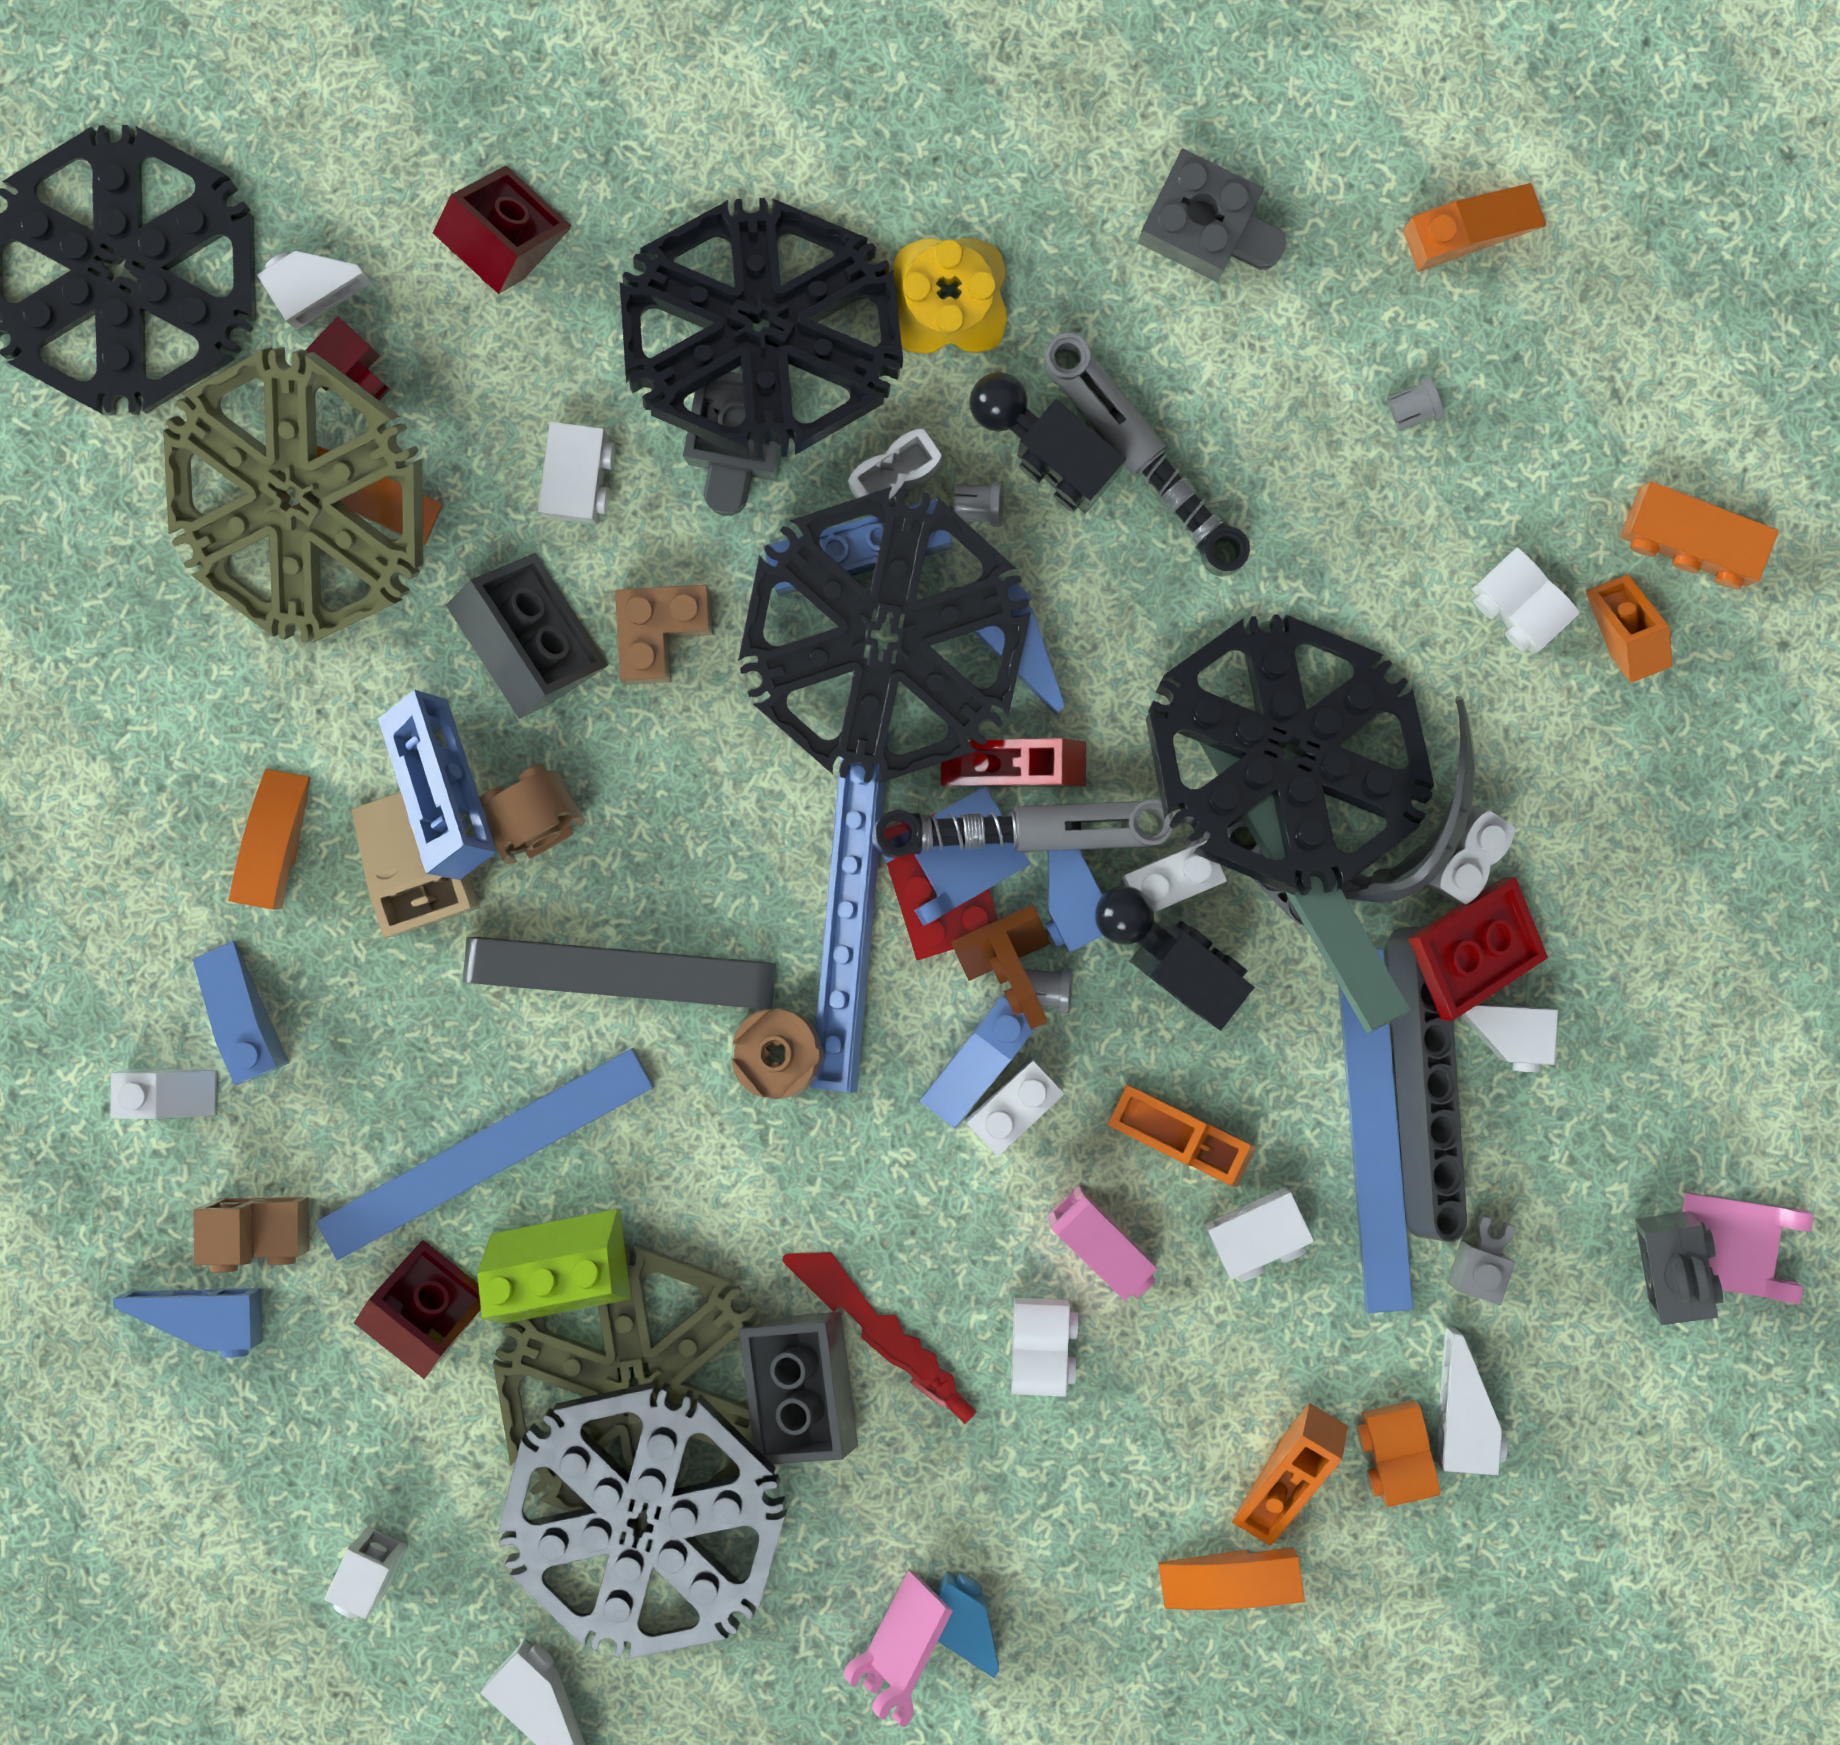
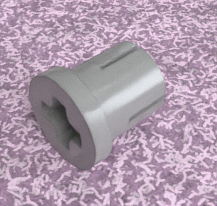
[1387,376,1445,431]
[954,481,1004,527]
[1026,968,1073,1014]

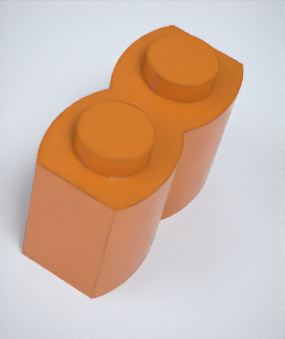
[1356,1400,1441,1507]

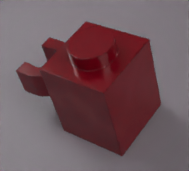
[306,316,390,401]

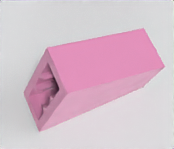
[1047,1186,1158,1301]

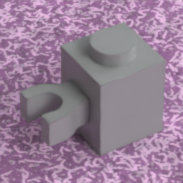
[1447,1214,1516,1305]

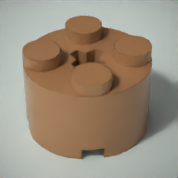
[479,764,585,864]

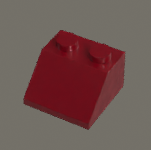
[433,166,572,294]
[354,1239,481,1379]

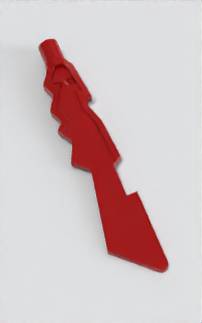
[782,1252,977,1424]

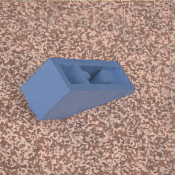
[974,577,1065,715]
[1044,850,1103,952]
[192,941,290,1085]
[919,994,1037,1128]
[113,1288,262,1358]

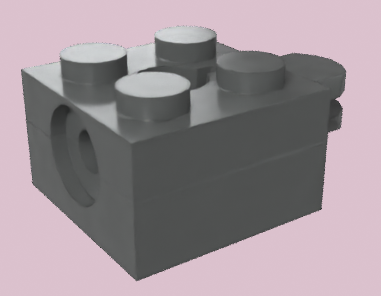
[1138,148,1286,283]
[683,372,793,516]
[1635,1211,1724,1325]

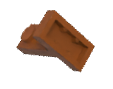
[951,904,1050,1030]

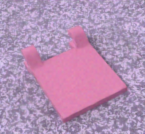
[1682,1192,1814,1304]
[844,1570,953,1727]

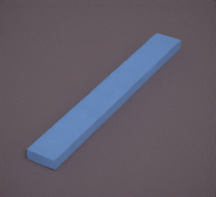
[810,732,890,1093]
[1338,949,1413,1313]
[316,1048,654,1261]

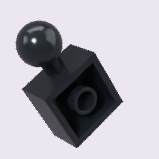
[969,372,1126,514]
[1095,886,1255,1031]

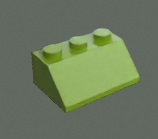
[477,1209,631,1324]

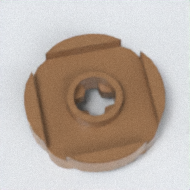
[732,1009,825,1099]

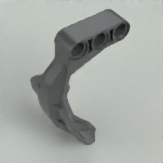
[1227,696,1475,925]

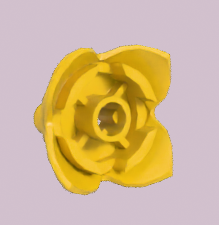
[892,238,1007,354]

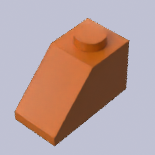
[1586,574,1673,683]

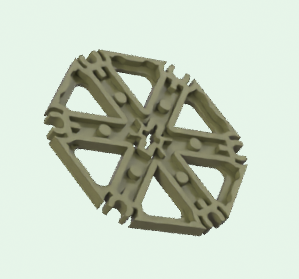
[163,347,423,643]
[493,1244,763,1538]

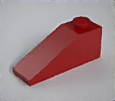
[941,738,1086,787]

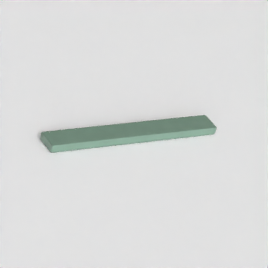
[1199,695,1411,1034]

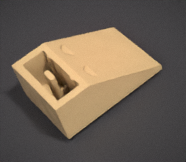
[351,792,480,938]

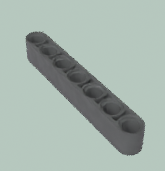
[1387,927,1467,1242]
[463,937,776,1009]

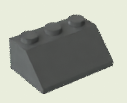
[446,553,609,719]
[739,1312,858,1464]

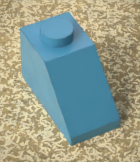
[934,1571,999,1678]

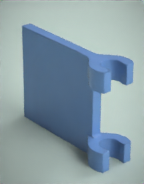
[883,786,1030,926]

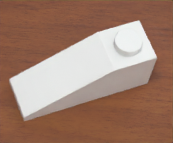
[1435,1327,1508,1476]
[480,1640,585,1745]

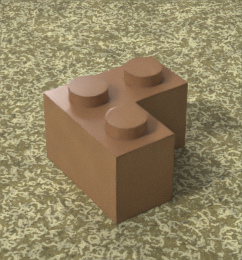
[615,584,714,685]
[193,1197,309,1273]

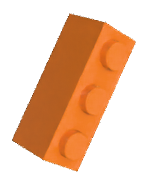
[1620,481,1779,590]

